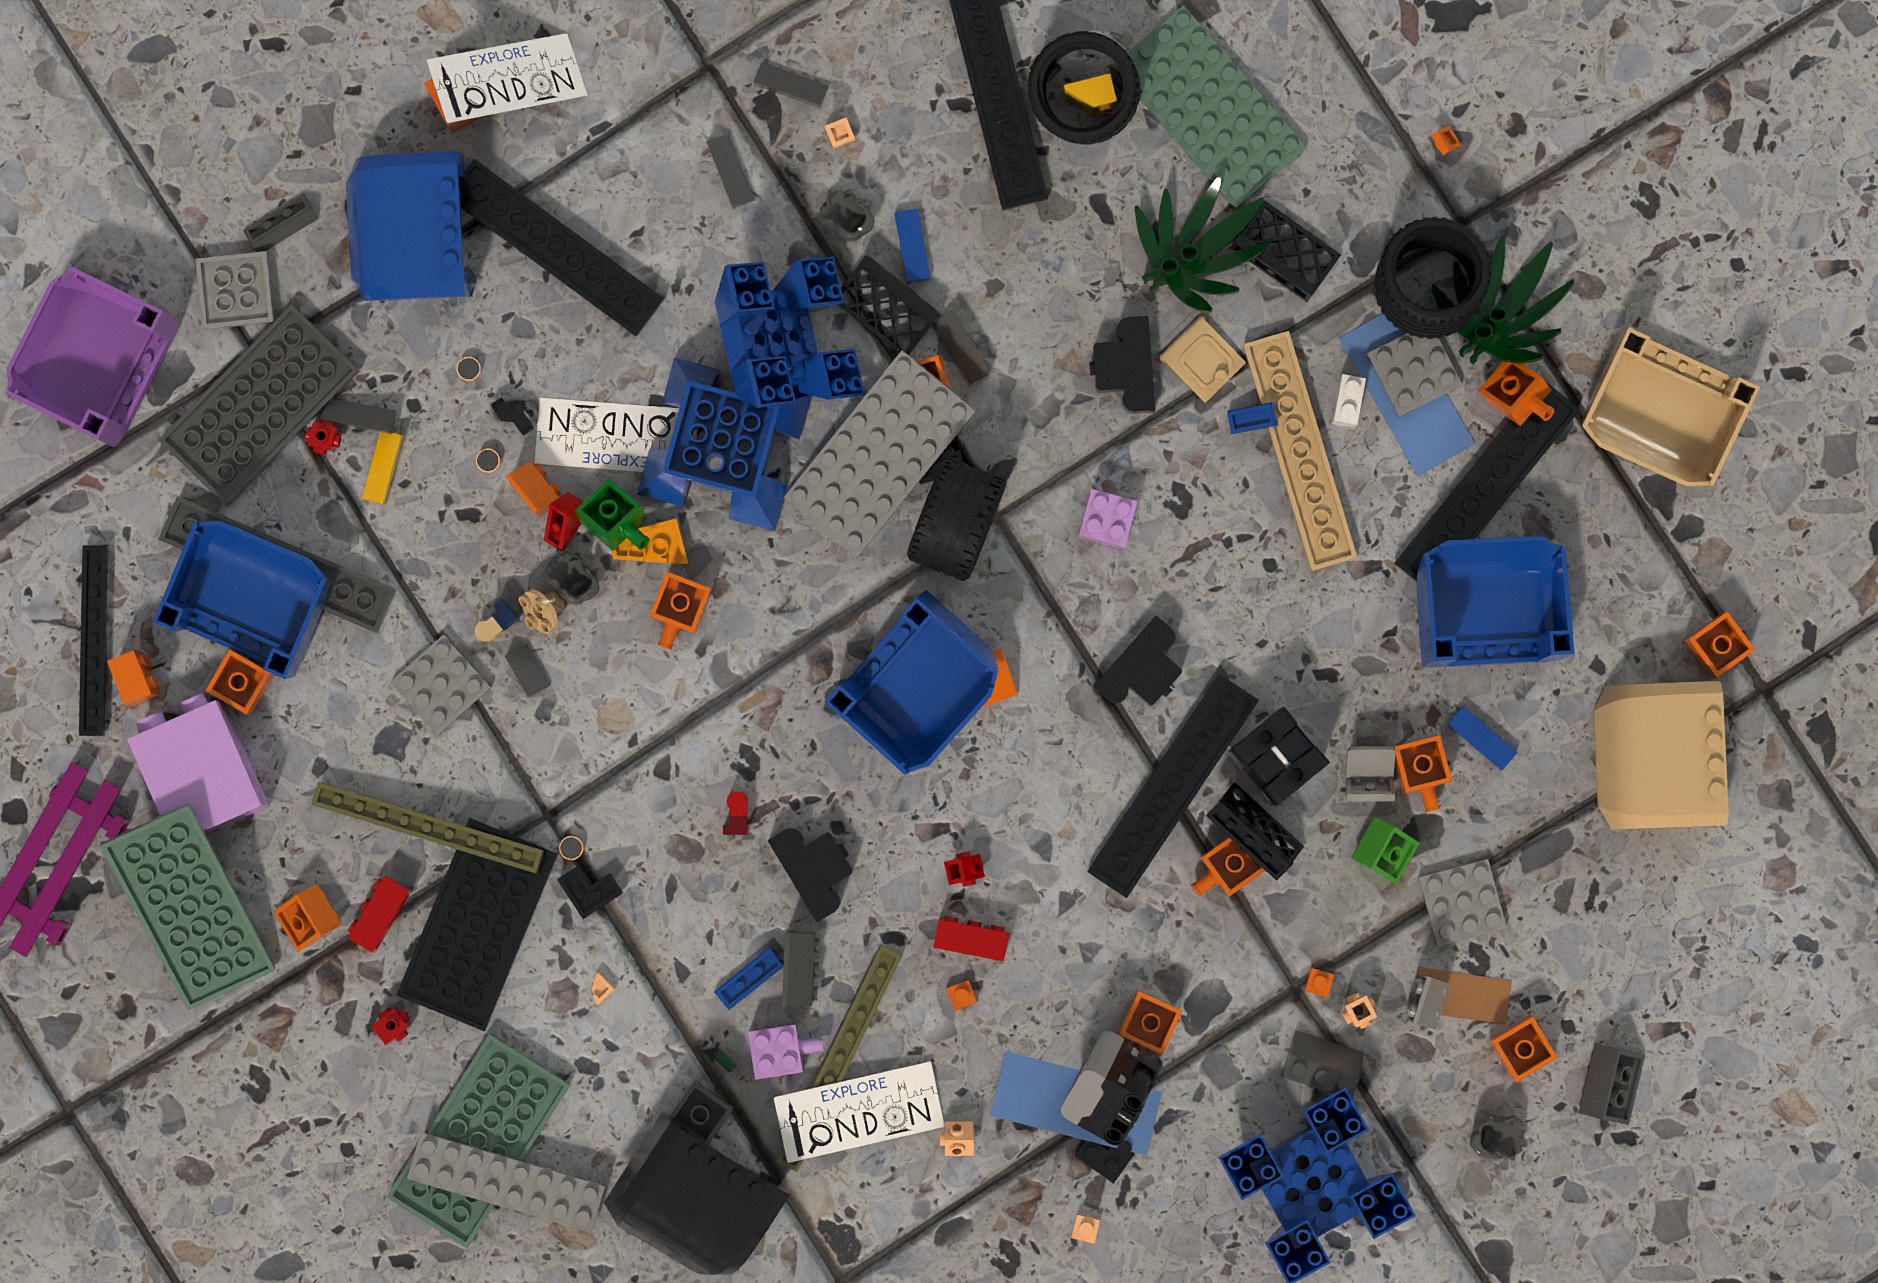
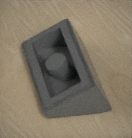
[505,645,550,698]

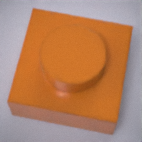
[1431,125,1462,155]
[1304,968,1334,998]
[946,980,977,1011]

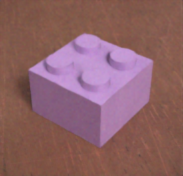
[1078,489,1138,549]

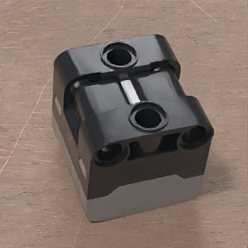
[1227,706,1330,806]
[1061,1031,1163,1146]

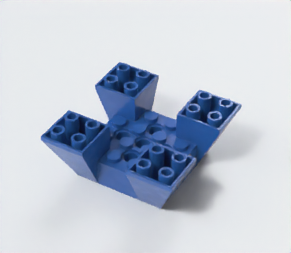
[714,257,865,408]
[637,357,811,531]
[1218,1087,1416,1283]

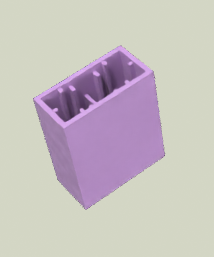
[127,693,269,834]

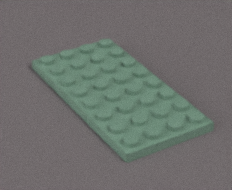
[1112,5,1307,210]
[100,803,276,1010]
[386,1034,571,1248]

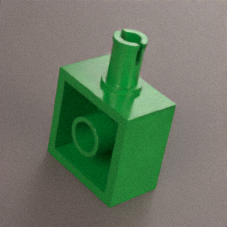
[575,479,650,551]

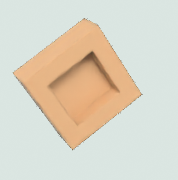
[824,117,855,149]
[1071,1214,1100,1244]

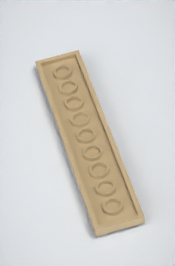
[1243,331,1357,572]

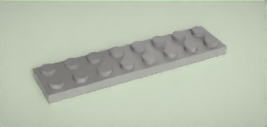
[407,1132,606,1233]

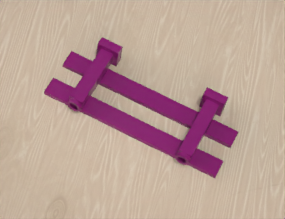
[0,762,131,957]

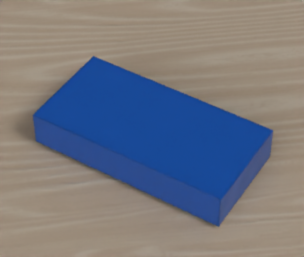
[1227,402,1279,434]

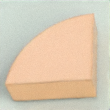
[592,971,616,1005]

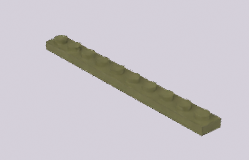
[311,782,544,874]
[776,945,903,1172]

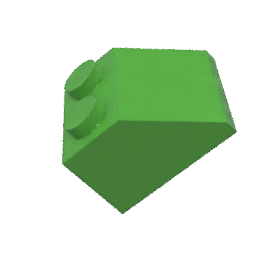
[1351,816,1420,884]

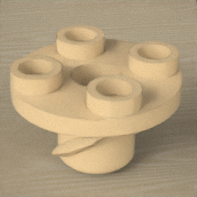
[519,589,564,634]

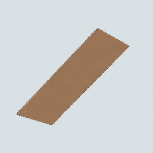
[1417,967,1512,1024]

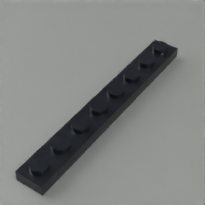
[79,545,108,736]

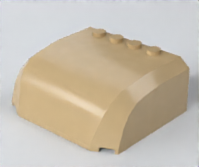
[1582,327,1760,486]
[1593,681,1729,829]

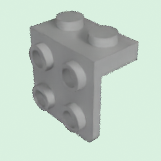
[1345,746,1396,802]

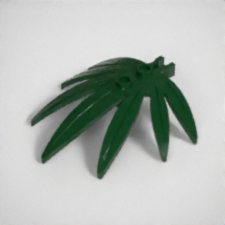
[1135,176,1270,313]
[1432,235,1574,365]

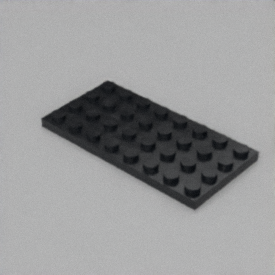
[396,818,558,1032]

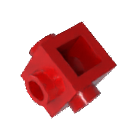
[305,419,342,455]
[944,851,985,887]
[371,1007,411,1045]

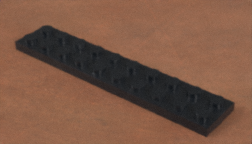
[949,0,1048,211]
[459,159,665,337]
[1393,381,1580,583]
[1087,674,1259,898]

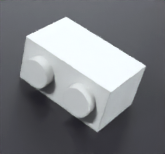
[1331,374,1366,428]

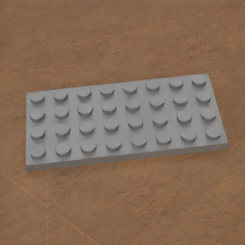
[784,350,976,558]

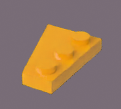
[611,518,689,565]

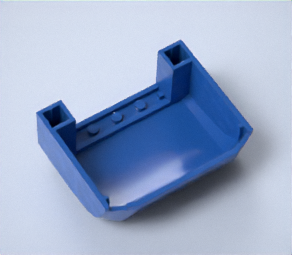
[346,151,471,301]
[153,521,329,679]
[1417,536,1575,668]
[825,590,998,775]

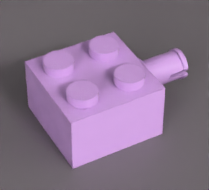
[748,1023,824,1080]

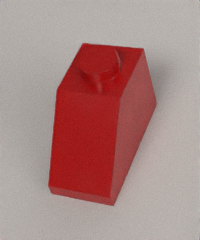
[544,492,583,552]

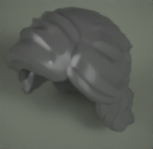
[819,189,875,241]
[544,552,600,605]
[1470,1115,1525,1161]

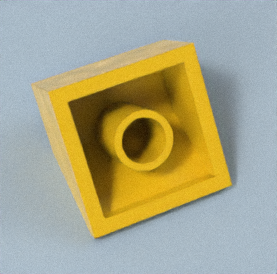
[1062,73,1117,117]

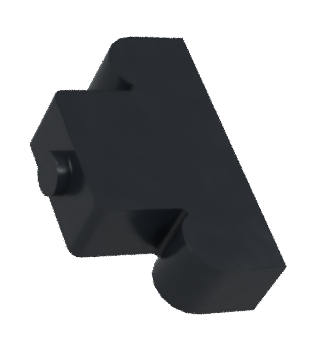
[1089,316,1155,414]
[1092,615,1182,706]
[768,828,853,922]

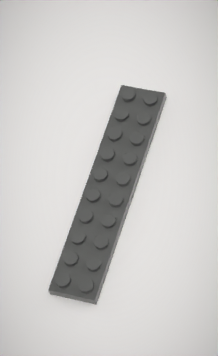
[158,496,396,633]

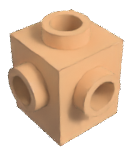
[1341,993,1378,1029]
[940,1121,974,1156]

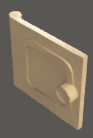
[1159,315,1246,403]

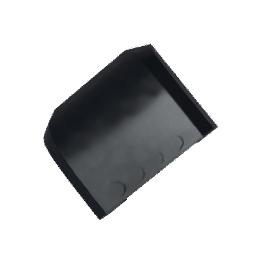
[604,1111,790,1275]

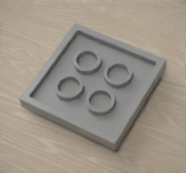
[195,251,275,330]
[1366,333,1462,417]
[390,634,492,735]
[1418,859,1507,947]

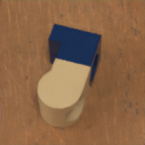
[474,600,519,642]

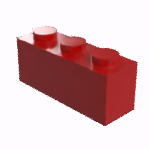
[348,876,412,953]
[933,915,1009,962]

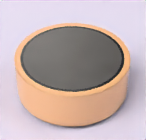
[457,357,481,381]
[476,449,501,473]
[559,836,584,860]

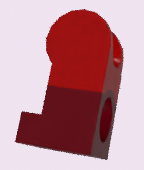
[723,791,748,835]

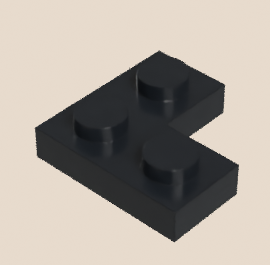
[557,866,624,919]
[1074,1140,1135,1184]

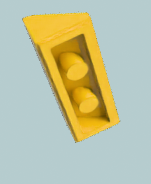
[362,432,404,505]

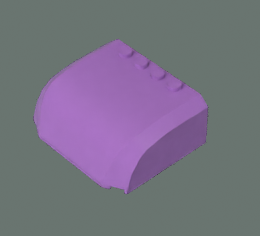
[6,266,179,447]

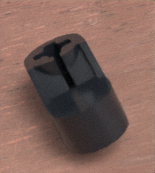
[490,397,535,436]

